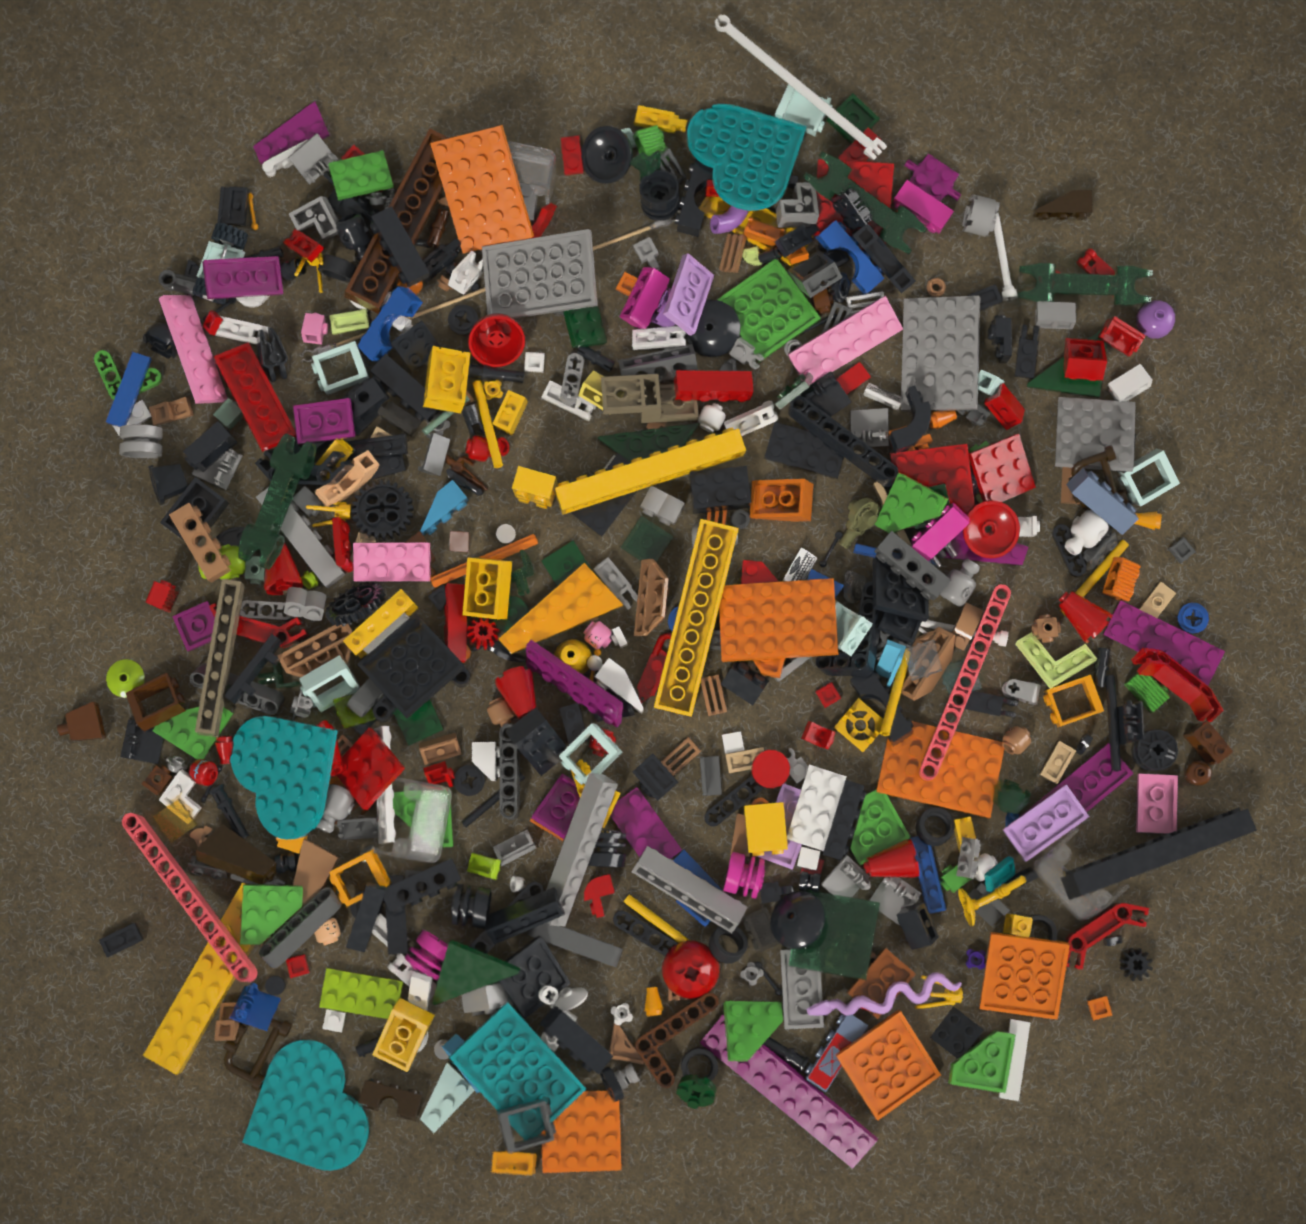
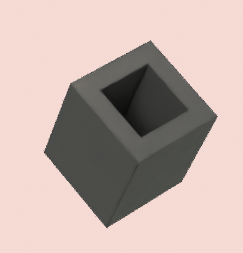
[292,486,323,517]

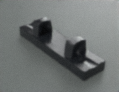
[225,634,282,704]

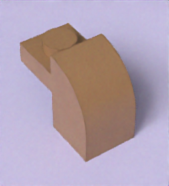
[951,602,983,651]

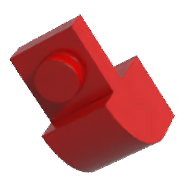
[584,874,615,918]

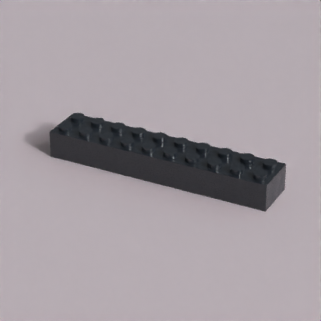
[1060,807,1257,900]

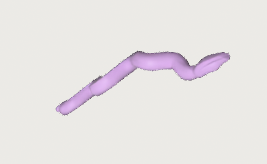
[807,972,961,1016]

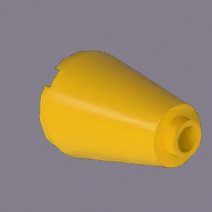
[554,639,592,675]

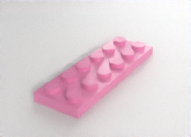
[159,295,228,404]
[787,296,903,384]

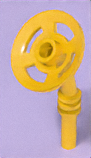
[958,876,1026,926]

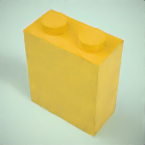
[744,802,788,856]

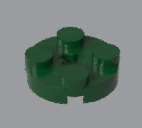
[676,1074,717,1109]

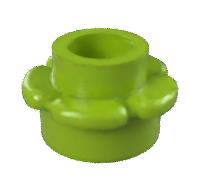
[301,571,318,589]

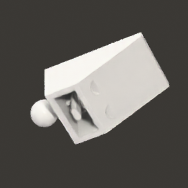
[587,655,644,714]

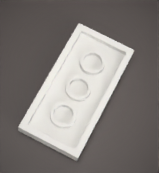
[787,765,847,851]

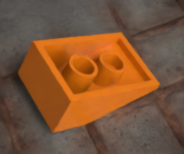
[750,479,814,522]

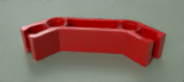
[209,603,309,648]
[1131,648,1224,722]
[1065,903,1149,970]

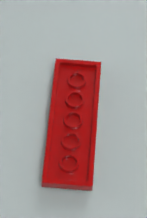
[214,342,297,452]

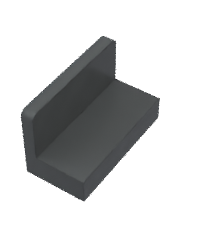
[700,756,722,796]
[968,883,1010,926]

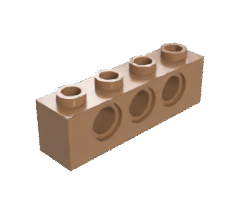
[169,503,232,583]

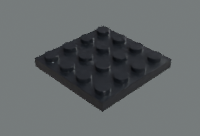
[358,613,466,719]

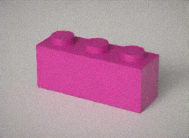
[893,180,954,234]
[619,267,670,329]
[911,503,970,561]

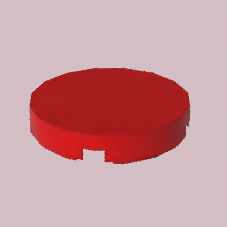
[751,750,790,788]

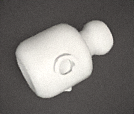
[1065,510,1109,555]

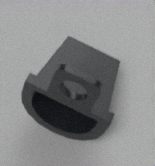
[148,464,188,505]

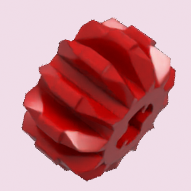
[467,617,499,650]

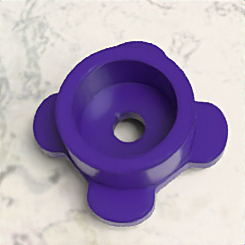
[966,949,986,969]

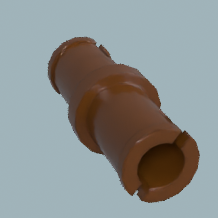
[427,209,450,248]

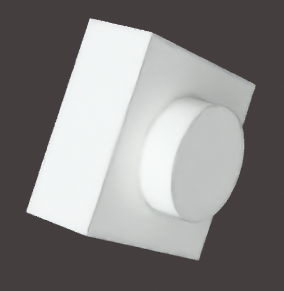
[611,626,628,648]
[323,1009,346,1033]

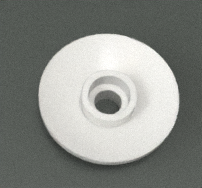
[550,987,588,1012]

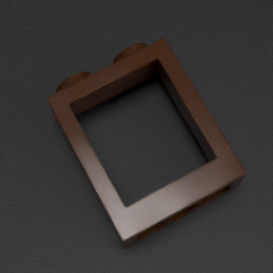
[126,673,186,731]
[1183,721,1233,765]

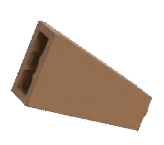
[291,839,340,917]

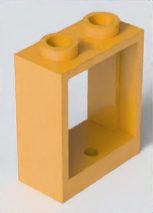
[1043,675,1104,727]
[329,848,392,907]
[492,1151,537,1175]

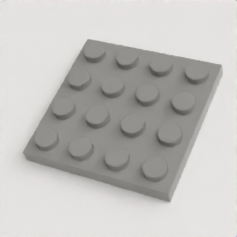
[1055,397,1135,472]

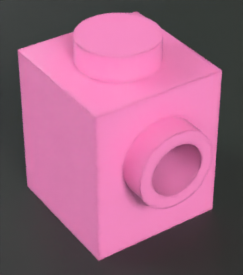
[301,313,328,345]

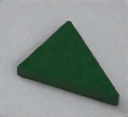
[1026,329,1107,398]
[597,423,700,463]
[432,940,521,1005]

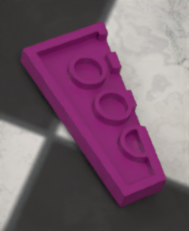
[253,101,330,165]
[944,530,1029,566]

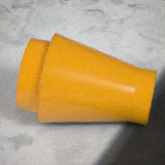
[1134,511,1162,530]
[644,987,663,1016]

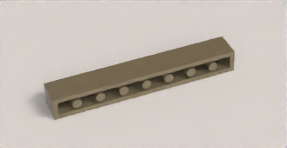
[195,579,245,737]

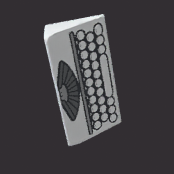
[864,383,902,410]
[782,547,817,582]

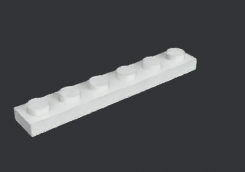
[374,726,396,844]

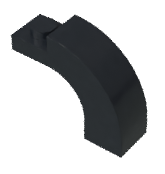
[889,386,931,454]

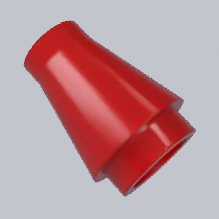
[215,736,234,764]

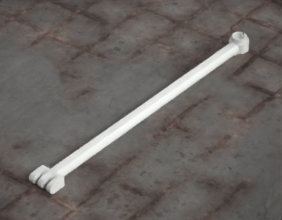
[715,15,887,161]

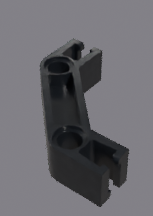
[255,450,354,485]

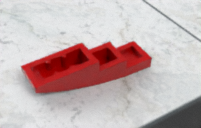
[444,583,467,662]

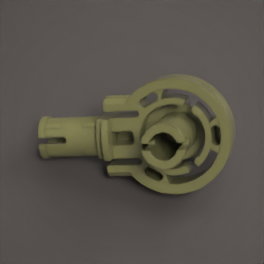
[838,498,880,549]

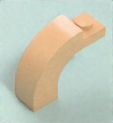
[315,450,379,507]

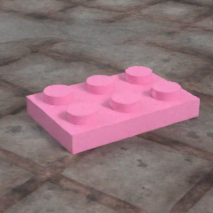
[1136,774,1178,834]

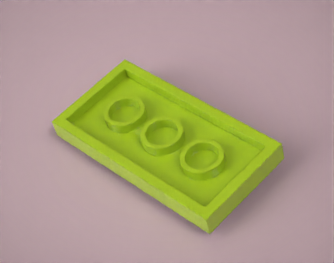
[319,968,403,1019]

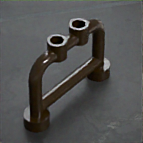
[1068,445,1129,511]
[223,1018,293,1091]

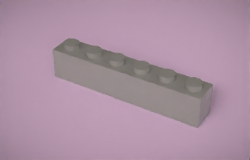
[256,483,346,588]
[632,846,747,933]

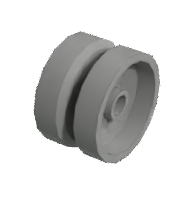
[119,425,163,458]

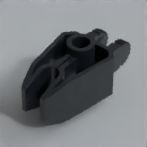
[257,327,288,382]

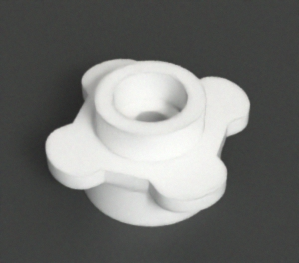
[611,1003,633,1025]

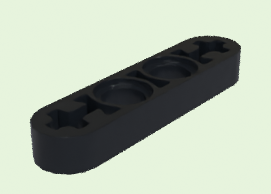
[704,776,765,827]
[613,911,678,956]

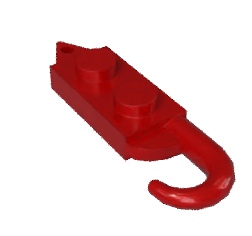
[636,633,672,704]

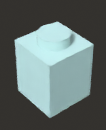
[978,370,1005,396]

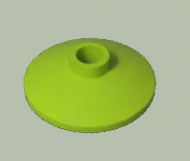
[106,659,145,698]

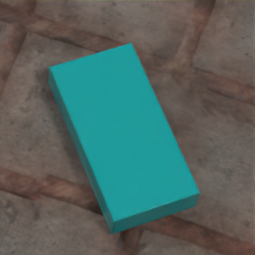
[984,856,1016,893]

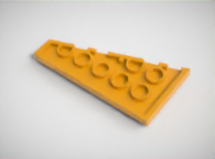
[499,563,623,654]

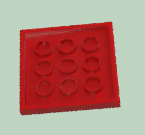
[812,159,894,237]
[890,443,975,529]

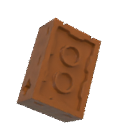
[846,947,916,1019]

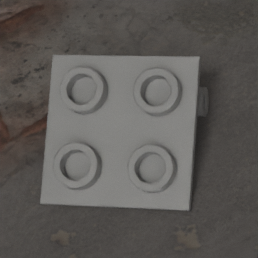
[288,133,338,184]
[851,408,889,447]
[192,449,243,490]
[821,855,871,906]
[867,877,921,925]

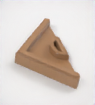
[609,1023,644,1064]

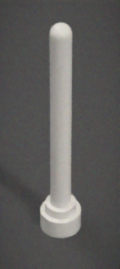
[993,213,1018,301]
[920,620,1009,647]

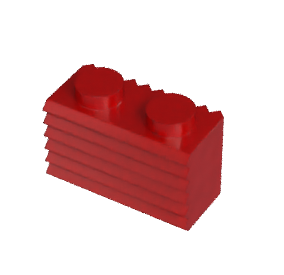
[145,580,179,613]

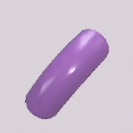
[710,206,749,234]

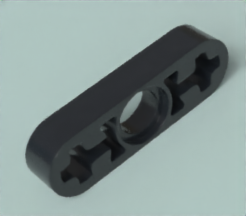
[1052,524,1087,577]

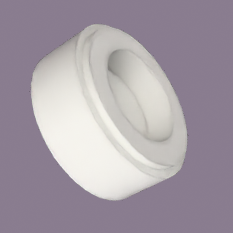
[496,524,516,544]

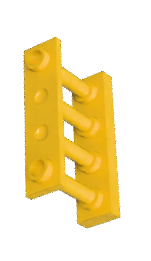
[343,589,418,659]

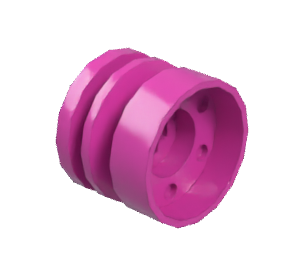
[723,852,765,899]
[404,930,448,980]

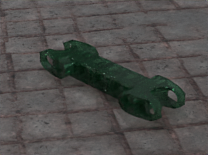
[803,151,928,254]
[1018,263,1153,306]
[238,433,316,570]

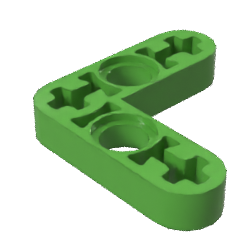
[94,350,162,400]

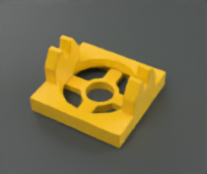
[833,698,883,752]

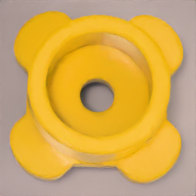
[483,380,503,400]

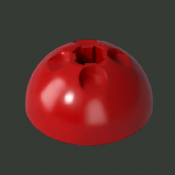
[468,313,525,367]
[662,940,720,999]

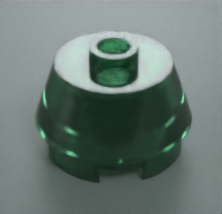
[993,779,1031,814]

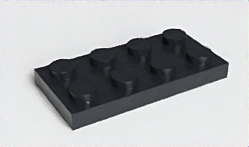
[764,422,846,479]
[572,454,637,537]

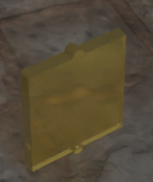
[153,799,198,843]

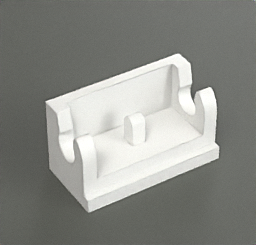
[448,251,483,295]
[1108,364,1152,402]

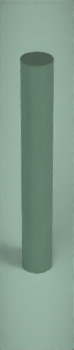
[422,395,470,435]

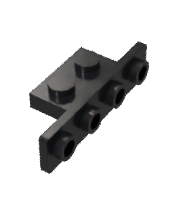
[323,171,379,221]

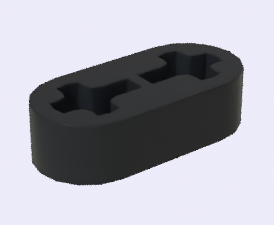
[600,1066,624,1102]

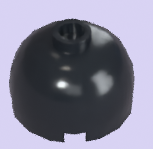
[143,322,178,359]

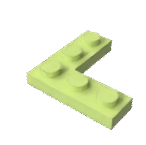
[1015,632,1097,689]

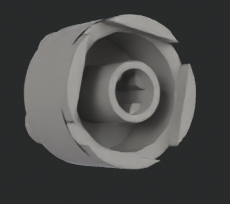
[962,194,999,237]

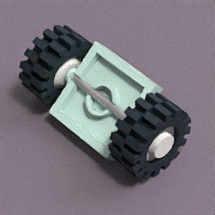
[192,223,249,305]

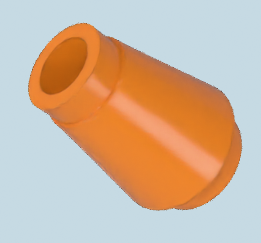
[929,410,957,430]

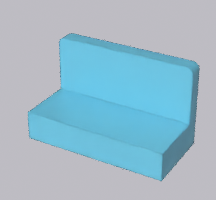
[875,640,906,688]

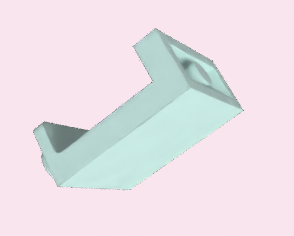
[775,84,833,136]
[835,600,873,656]

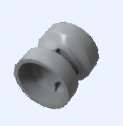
[614,1063,640,1090]

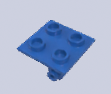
[230,982,281,1031]

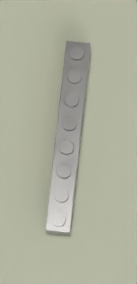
[546,773,618,926]

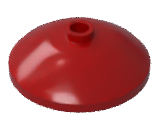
[963,501,1020,558]

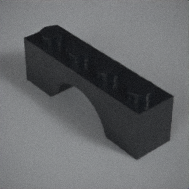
[674,159,713,237]
[852,223,916,294]
[850,670,914,747]

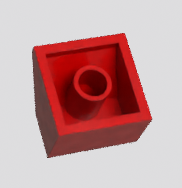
[1063,338,1107,381]

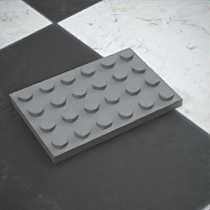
[482,229,598,319]
[901,296,980,412]

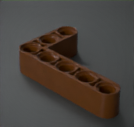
[636,992,719,1088]

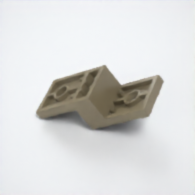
[601,374,699,423]

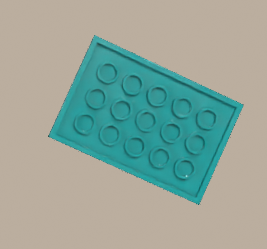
[449,1002,586,1140]

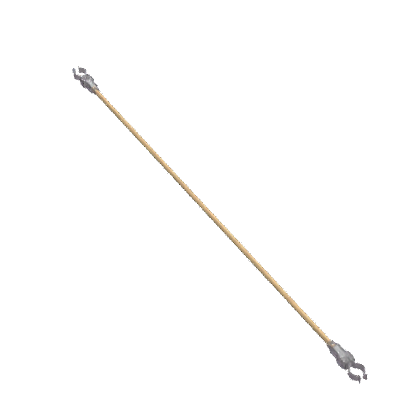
[300,211,681,362]

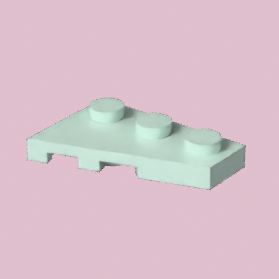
[420,1062,474,1133]

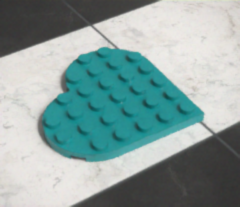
[687,104,807,211]
[230,716,338,840]
[242,1040,369,1170]

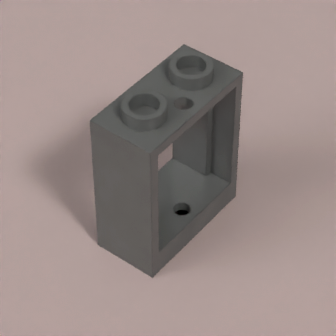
[787,250,843,298]
[496,1099,556,1153]

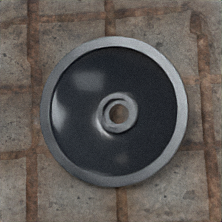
[581,126,633,184]
[685,300,741,357]
[770,891,825,949]

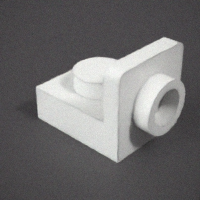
[1018,516,1040,537]

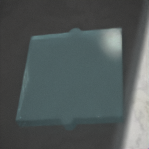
[942,660,982,696]

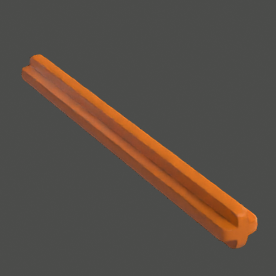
[430,534,538,587]

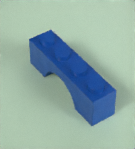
[815,220,884,294]
[357,286,423,361]

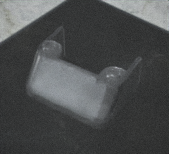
[507,141,556,205]
[374,777,452,863]
[1033,828,1130,921]

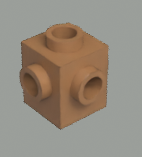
[1032,615,1061,643]

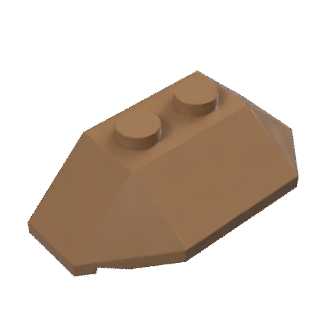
[634,559,669,636]
[277,623,353,677]
[901,627,955,701]

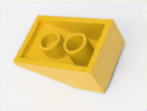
[372,998,435,1072]

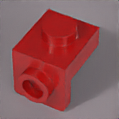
[801,721,835,750]
[423,761,455,787]

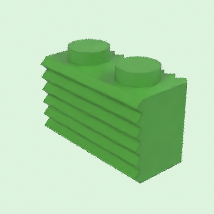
[633,125,670,171]
[1124,672,1170,713]

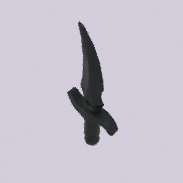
[467,631,526,662]

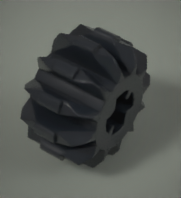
[1119,948,1153,981]

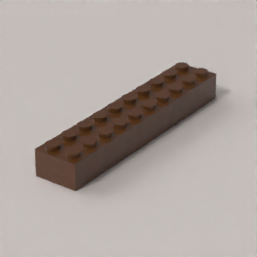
[345,128,448,314]

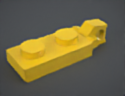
[634,105,687,133]

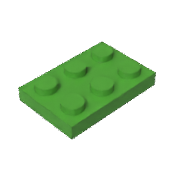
[328,151,393,200]

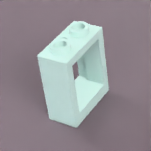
[311,341,369,395]
[1117,448,1180,506]
[299,655,360,712]
[559,723,622,784]

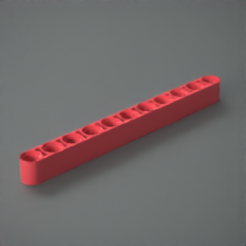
[919,584,1011,781]
[122,813,257,982]

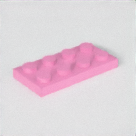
[353,543,431,581]

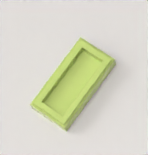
[329,309,370,335]

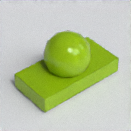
[467,853,501,879]

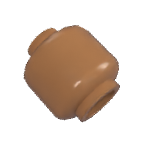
[487,697,515,727]
[1002,726,1031,755]

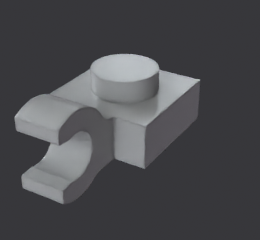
[633,237,660,271]

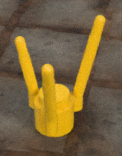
[294,251,323,293]
[306,498,351,527]
[915,975,963,1009]

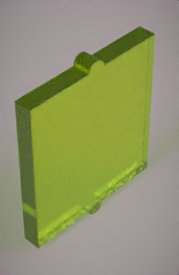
[333,693,375,729]

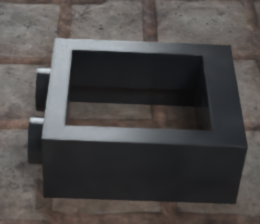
[183,421,238,472]

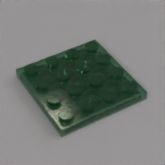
[788,890,880,981]

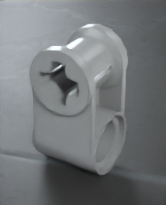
[1002,679,1041,705]

